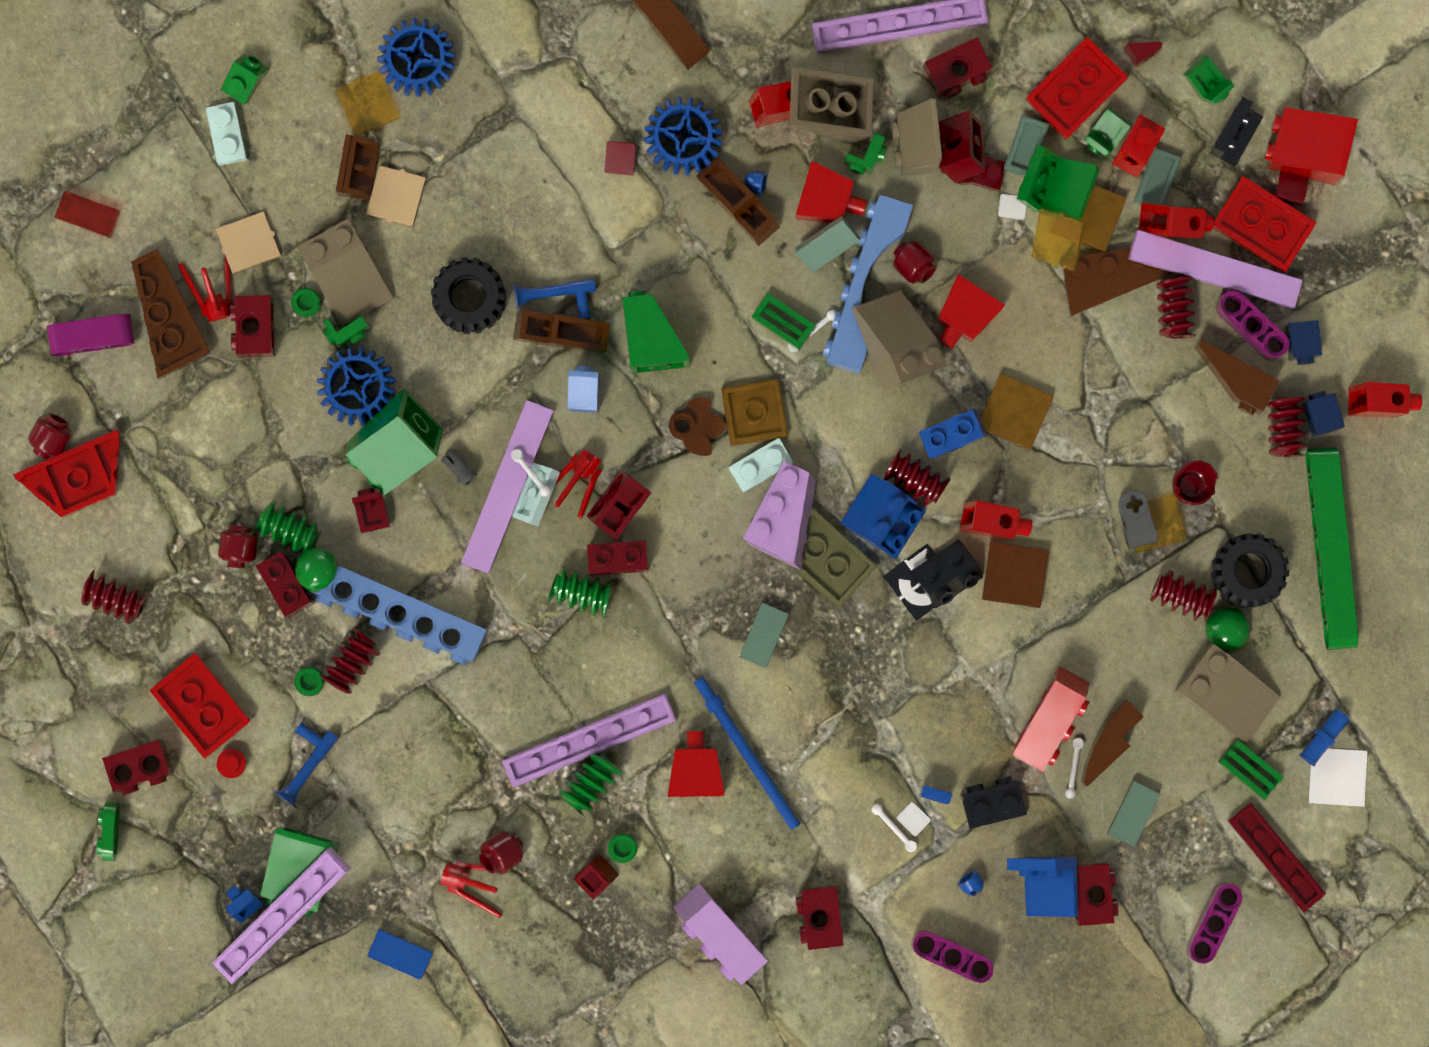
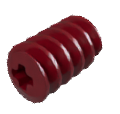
[1156,277,1196,339]
[1267,396,1306,457]
[884,449,951,507]
[81,570,149,624]
[1150,570,1217,622]
[319,628,381,694]

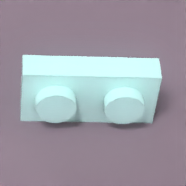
[206,102,247,166]
[728,438,794,493]
[511,463,560,527]

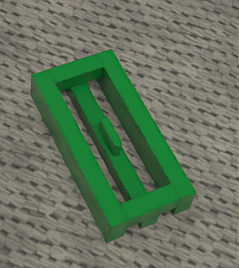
[751,293,816,351]
[1218,740,1284,800]

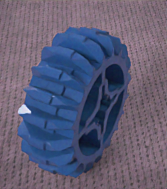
[377,18,456,97]
[644,97,723,176]
[317,347,396,426]

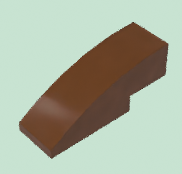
[631,0,710,70]
[696,157,780,246]
[513,310,610,353]
[1081,700,1143,787]

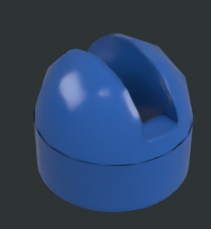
[744,171,767,195]
[958,870,984,896]

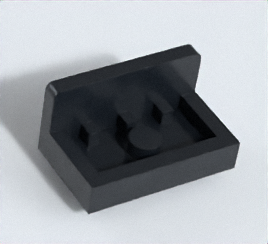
[911,539,983,608]

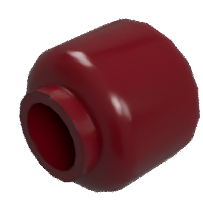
[893,240,937,284]
[28,413,72,459]
[218,525,258,568]
[479,830,523,875]

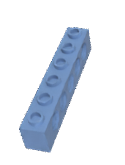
[310,565,488,666]

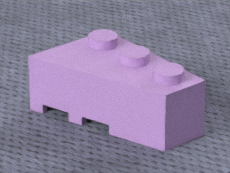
[743,461,816,570]
[673,883,768,985]

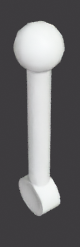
[788,309,836,353]
[511,449,551,497]
[1065,738,1084,799]
[871,803,917,852]

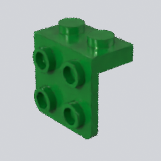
[1016,145,1099,220]

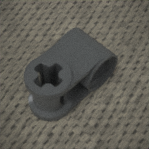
[1118,491,1158,549]

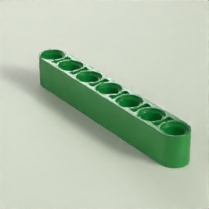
[1306,447,1358,650]

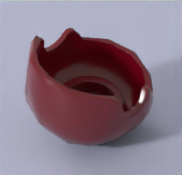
[1172,460,1218,506]

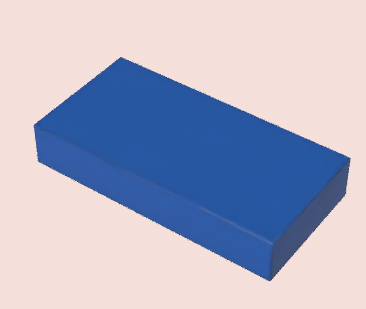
[367,929,433,980]

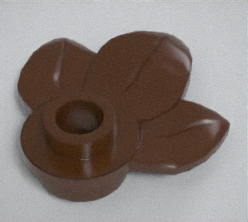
[669,397,727,456]

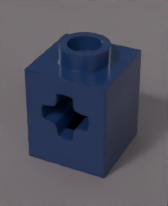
[1285,320,1323,365]
[1302,391,1345,438]

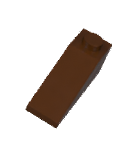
[1195,340,1279,416]

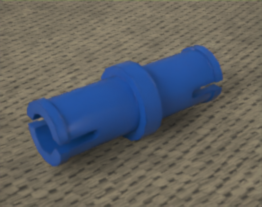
[1299,709,1351,767]

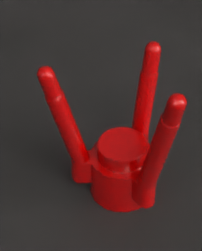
[179,258,233,322]
[554,449,602,519]
[440,860,502,918]

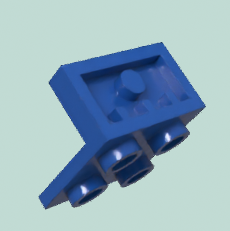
[1007,857,1078,917]

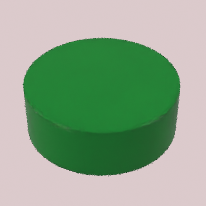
[291,288,321,318]
[294,667,325,696]
[608,833,637,863]

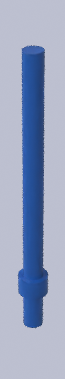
[694,677,801,830]

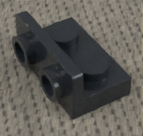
[1210,97,1263,166]
[960,776,1027,829]

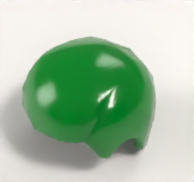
[295,547,337,593]
[1205,606,1250,653]

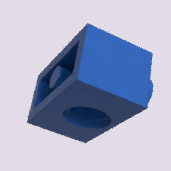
[919,409,988,459]

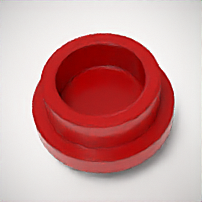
[216,749,246,778]

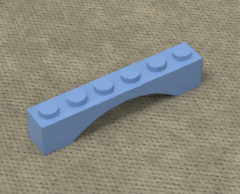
[823,195,913,375]

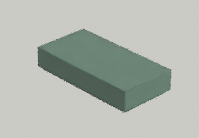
[1004,114,1050,178]
[1133,147,1182,205]
[795,216,860,273]
[739,603,789,668]
[1107,781,1160,847]

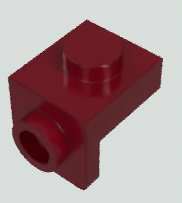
[956,156,1005,191]
[352,488,390,534]

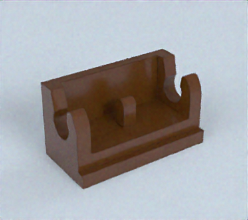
[336,134,380,201]

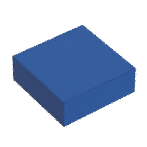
[919,785,952,805]

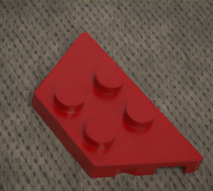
[13,430,121,518]

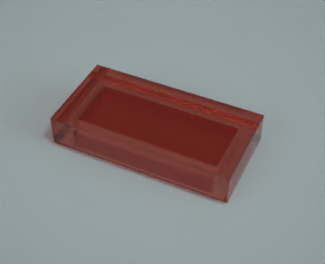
[54,190,121,239]

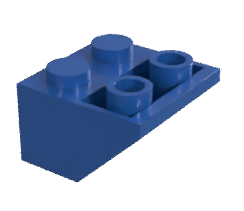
[841,474,926,559]

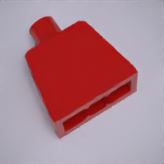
[749,81,791,128]
[1112,115,1166,178]
[795,161,867,223]
[1138,203,1214,238]
[937,274,1005,350]
[1348,382,1422,418]
[959,500,1033,540]
[668,731,724,797]

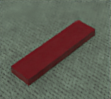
[1227,802,1326,913]

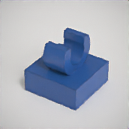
[225,885,264,923]

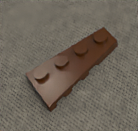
[1061,241,1177,317]
[131,249,211,380]

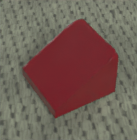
[1124,41,1163,67]
[604,141,636,176]
[1274,171,1309,206]
[574,854,619,900]

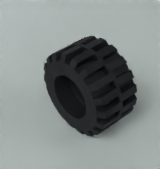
[431,257,506,334]
[1211,533,1289,608]

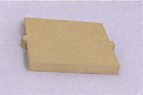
[366,165,426,227]
[216,212,281,274]

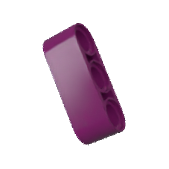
[1216,291,1289,360]
[47,314,135,356]
[1186,883,1243,964]
[911,930,994,983]

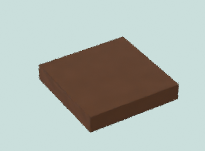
[982,541,1049,608]

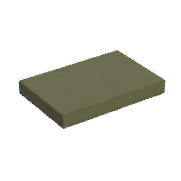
[790,507,878,609]

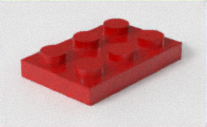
[1025,37,1128,140]
[1213,176,1317,273]
[149,653,252,759]

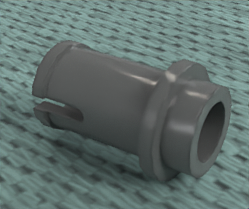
[441,448,478,486]

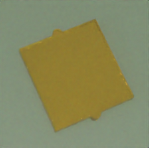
[336,72,400,136]
[1031,208,1085,271]
[1126,494,1186,553]

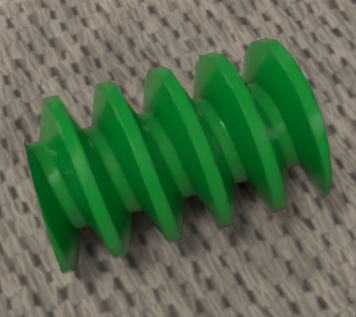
[255,501,321,553]
[548,567,613,619]
[559,753,624,817]

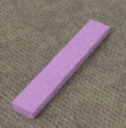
[812,0,988,53]
[1128,230,1302,309]
[461,400,554,574]
[502,694,677,788]
[212,847,351,984]

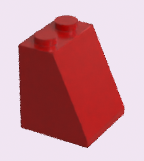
[1264,107,1358,185]

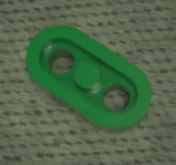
[96,802,120,862]

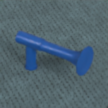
[513,279,596,319]
[273,722,338,809]

